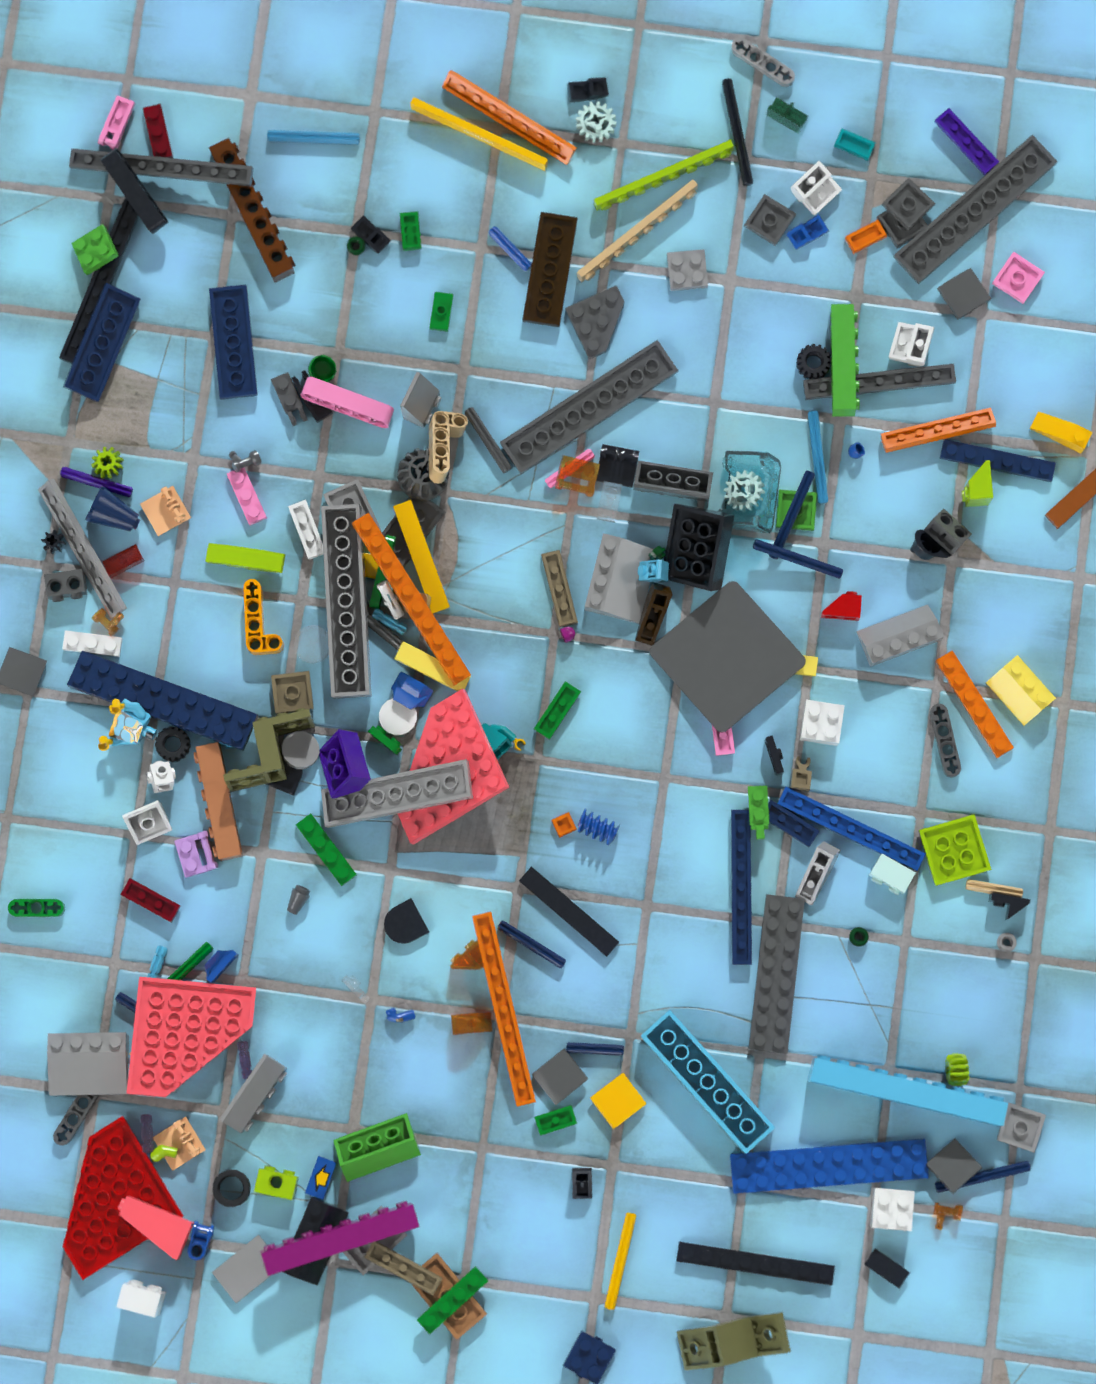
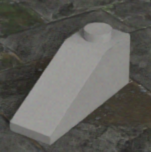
[795,841,841,905]

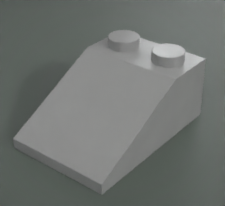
[400,372,441,428]

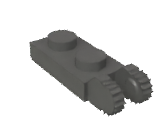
[271,372,307,426]

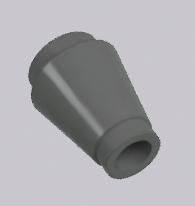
[287,885,310,915]

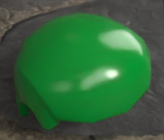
[308,355,337,382]

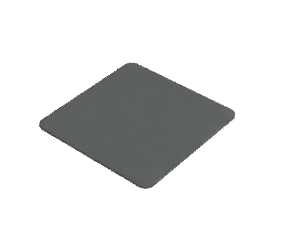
[650,581,806,732]

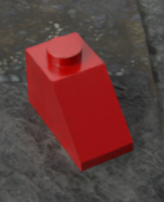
[821,591,862,621]

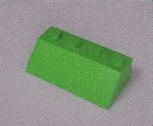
[333,1113,421,1182]

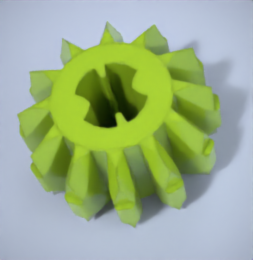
[91,447,124,479]
[945,1053,970,1086]

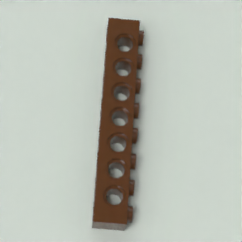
[209,138,296,283]

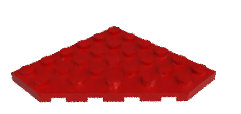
[62,1116,184,1280]

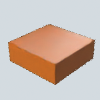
[551,812,577,838]

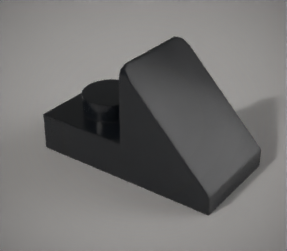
[988,893,1031,920]

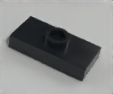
[764,735,784,776]

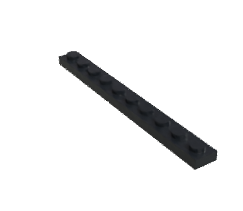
[59,197,139,364]

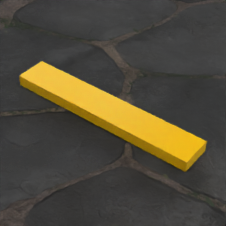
[393,500,450,614]

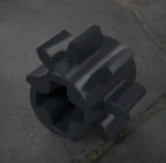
[41,530,66,554]

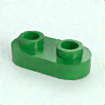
[368,725,402,755]

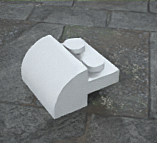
[791,161,842,216]
[889,322,934,367]

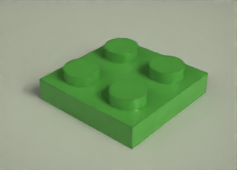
[71,224,118,275]

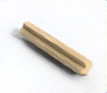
[965,879,1023,898]

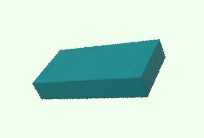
[834,128,876,161]

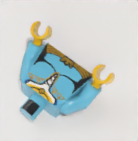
[98,699,157,751]

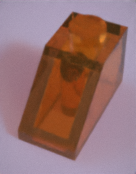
[451,1012,493,1035]

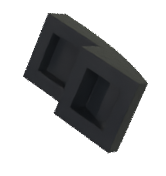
[567,77,609,102]
[350,215,391,254]
[864,1248,910,1289]

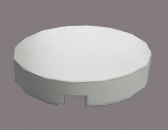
[379,698,417,736]

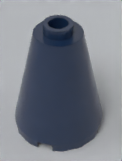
[85,486,140,532]

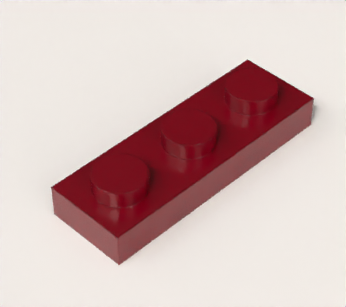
[143,104,174,158]
[120,878,181,923]

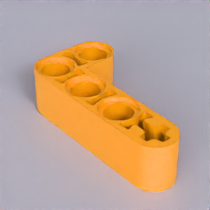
[243,579,284,655]

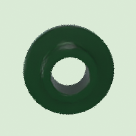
[347,236,366,256]
[648,545,666,560]
[849,927,869,947]

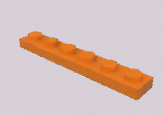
[881,408,996,453]
[936,650,1014,758]

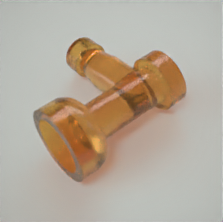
[91,608,124,636]
[933,1202,963,1230]

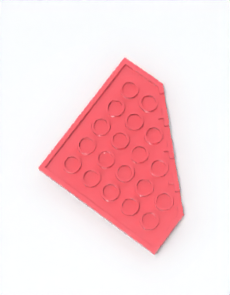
[398,689,509,845]
[127,977,256,1098]

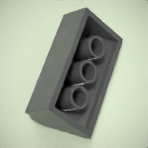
[633,461,713,502]

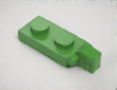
[748,786,769,840]

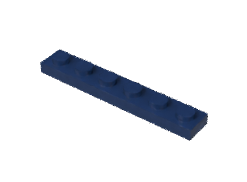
[939,439,1056,482]

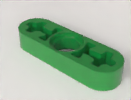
[8,899,65,917]

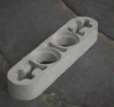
[731,38,795,87]

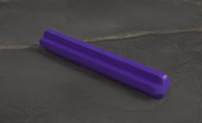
[60,467,133,498]

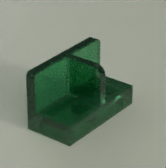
[766,97,808,133]

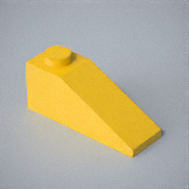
[1030,411,1093,454]

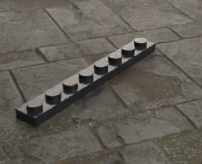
[676,1241,835,1285]

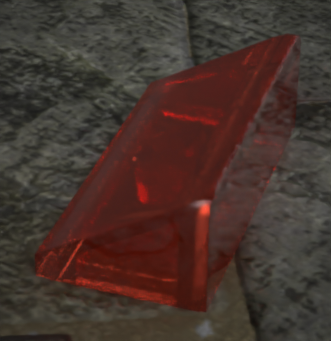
[102,544,145,578]

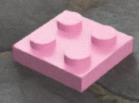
[992,252,1045,304]

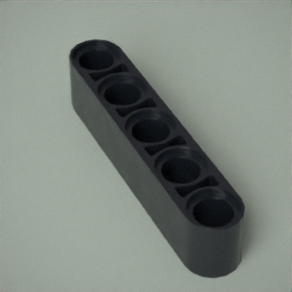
[101,148,168,234]

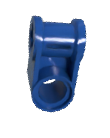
[188,1221,215,1260]

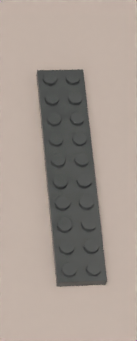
[893,135,1058,284]
[500,340,678,474]

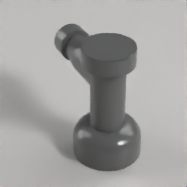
[229,450,261,473]

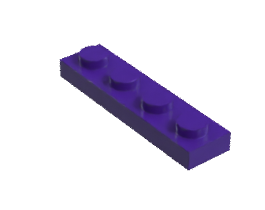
[934,108,999,176]

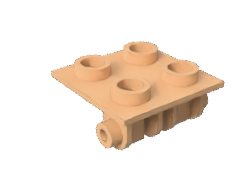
[140,486,191,536]
[152,1117,206,1171]

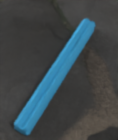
[267,130,360,144]
[808,411,828,504]

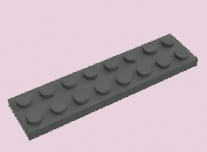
[748,894,805,1054]

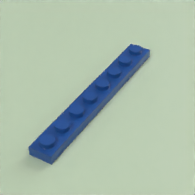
[777,787,926,871]

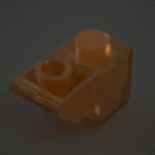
[450,940,483,970]

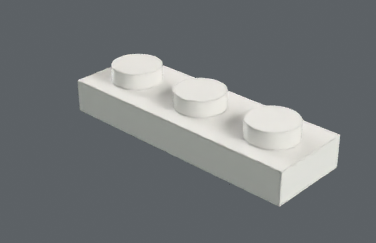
[288,500,324,560]
[62,630,123,657]

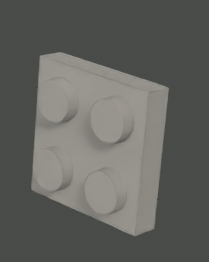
[667,249,708,291]
[996,1102,1046,1153]

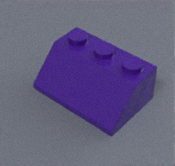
[319,729,371,799]

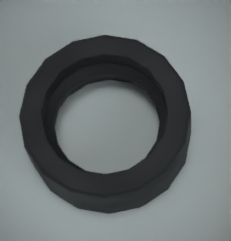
[212,1170,251,1207]

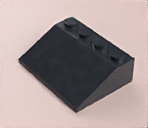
[664,504,735,591]

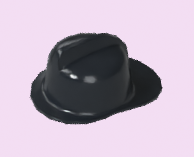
[910,529,952,560]

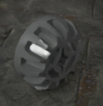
[397,448,449,501]

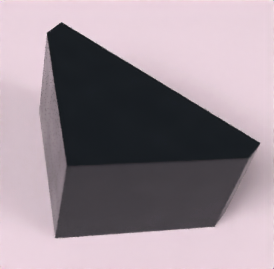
[572,1168,592,1199]

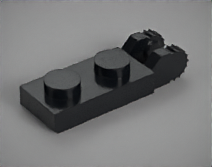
[291,370,333,423]

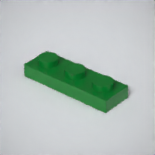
[534,681,581,740]

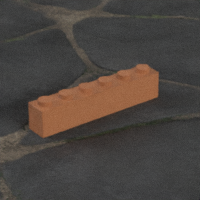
[194,742,243,861]

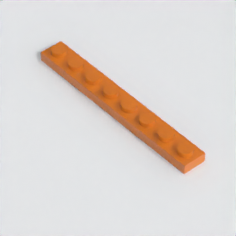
[442,70,577,165]

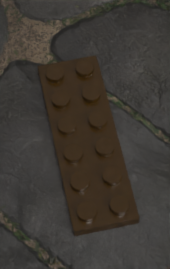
[522,212,578,328]

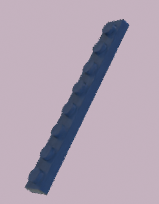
[731,810,752,965]

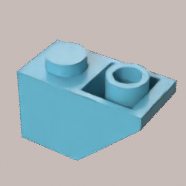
[638,559,669,583]

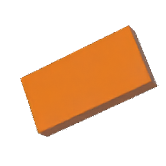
[845,220,887,254]

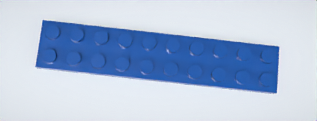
[730,1139,929,1194]

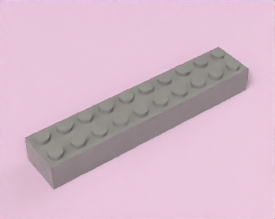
[321,504,372,699]

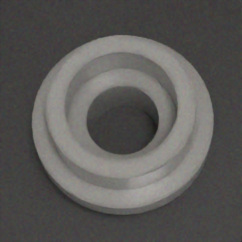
[997,933,1017,952]

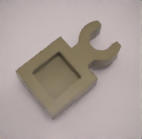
[790,756,812,791]

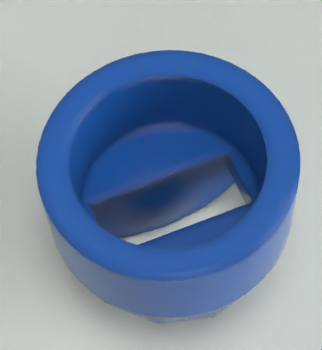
[848,442,865,459]

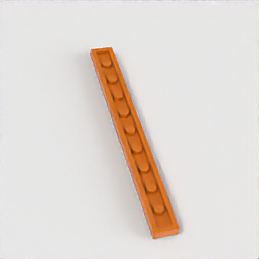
[351,512,471,686]
[472,911,536,1107]

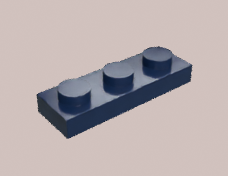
[768,800,819,847]

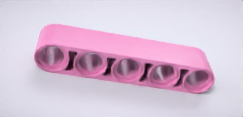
[301,377,394,428]

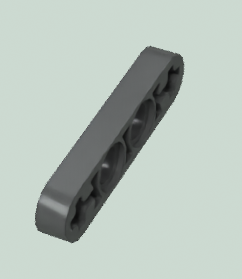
[930,704,961,778]
[53,1095,99,1145]

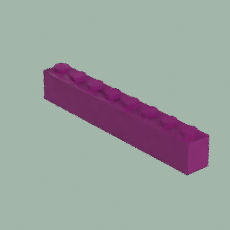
[260,1201,420,1276]

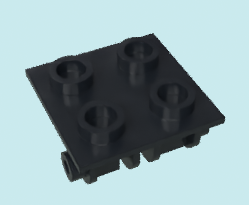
[595,444,640,488]

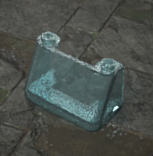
[718,451,781,533]

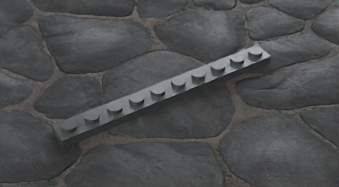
[69,148,254,186]

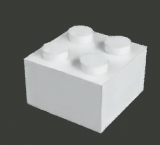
[799,699,845,746]
[870,1187,915,1231]
[116,1279,166,1318]

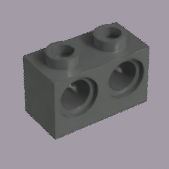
[924,508,972,555]
[44,569,88,602]

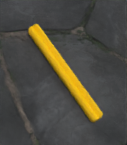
[604,1212,636,1310]

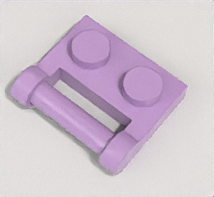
[175,831,219,878]

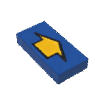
[305,1156,337,1200]

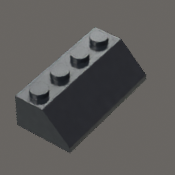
[282,1197,349,1285]

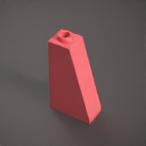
[118,1196,194,1260]

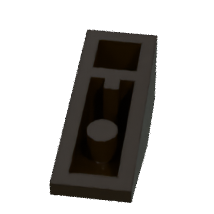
[635,582,673,646]

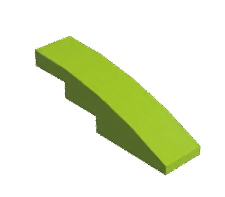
[205,543,286,573]

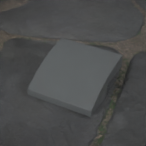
[937,268,991,320]
[0,647,47,696]
[532,1048,588,1105]

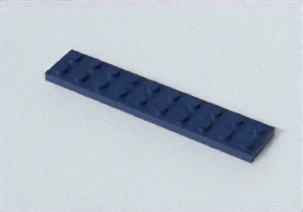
[67,651,258,751]

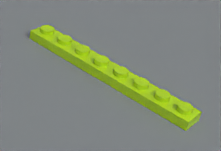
[594,139,734,211]

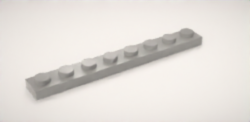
[38,479,127,619]

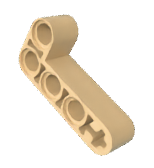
[429,411,468,484]

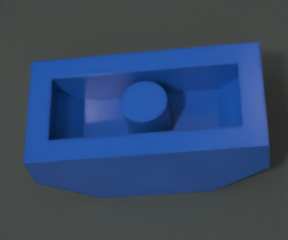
[391,672,434,710]
[205,950,238,983]

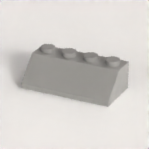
[856,605,944,667]
[219,1054,287,1133]

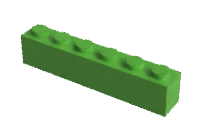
[830,304,860,417]

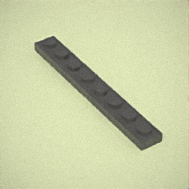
[803,364,956,400]

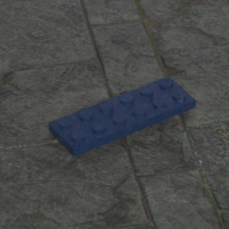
[63,283,141,402]
[209,284,258,400]

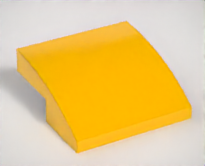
[590,1073,647,1129]

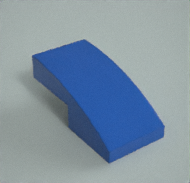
[786,214,829,250]

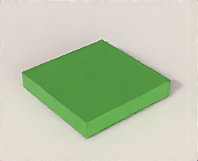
[776,489,817,531]

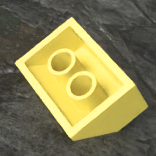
[986,655,1056,726]

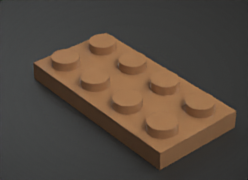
[412,1253,487,1340]

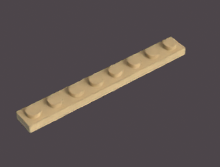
[577,179,698,282]

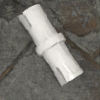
[377,580,405,619]

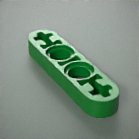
[369,535,396,609]

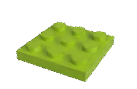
[918,814,992,886]

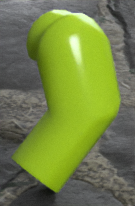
[150,1145,178,1162]

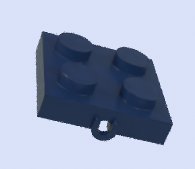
[562,1330,616,1384]

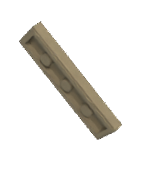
[541,550,578,628]
[364,1241,443,1295]

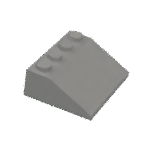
[585,533,653,624]
[47,1032,129,1096]

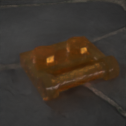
[555,455,600,497]

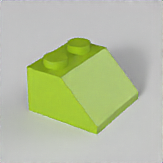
[961,460,993,507]

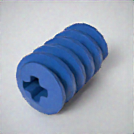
[577,809,620,845]

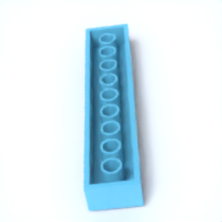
[807,1055,1008,1126]

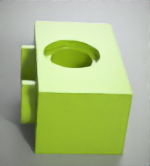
[254,1165,299,1200]

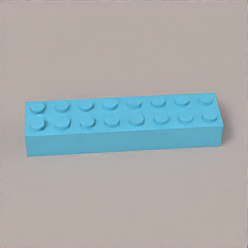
[640,1010,775,1154]

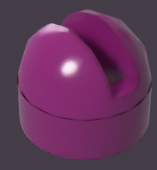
[560,626,575,643]

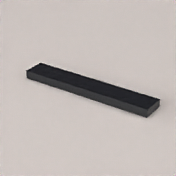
[519,866,619,957]

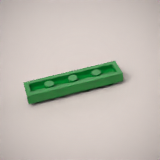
[295,813,357,886]
[417,1266,489,1335]

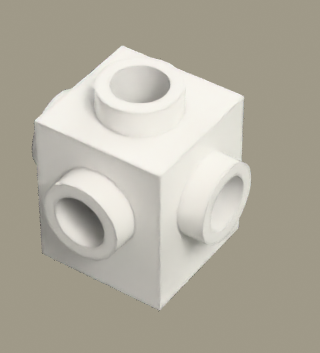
[146,761,176,793]

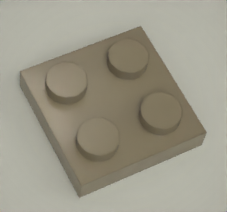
[271,671,314,714]

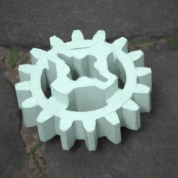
[576,101,616,143]
[723,470,765,512]

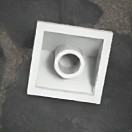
[122,800,172,845]

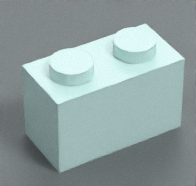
[869,854,916,895]

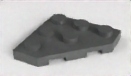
[565,285,624,360]

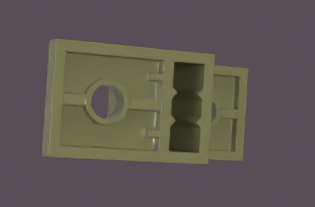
[223,708,315,792]
[677,1312,791,1371]

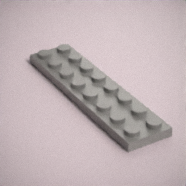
[321,759,473,828]

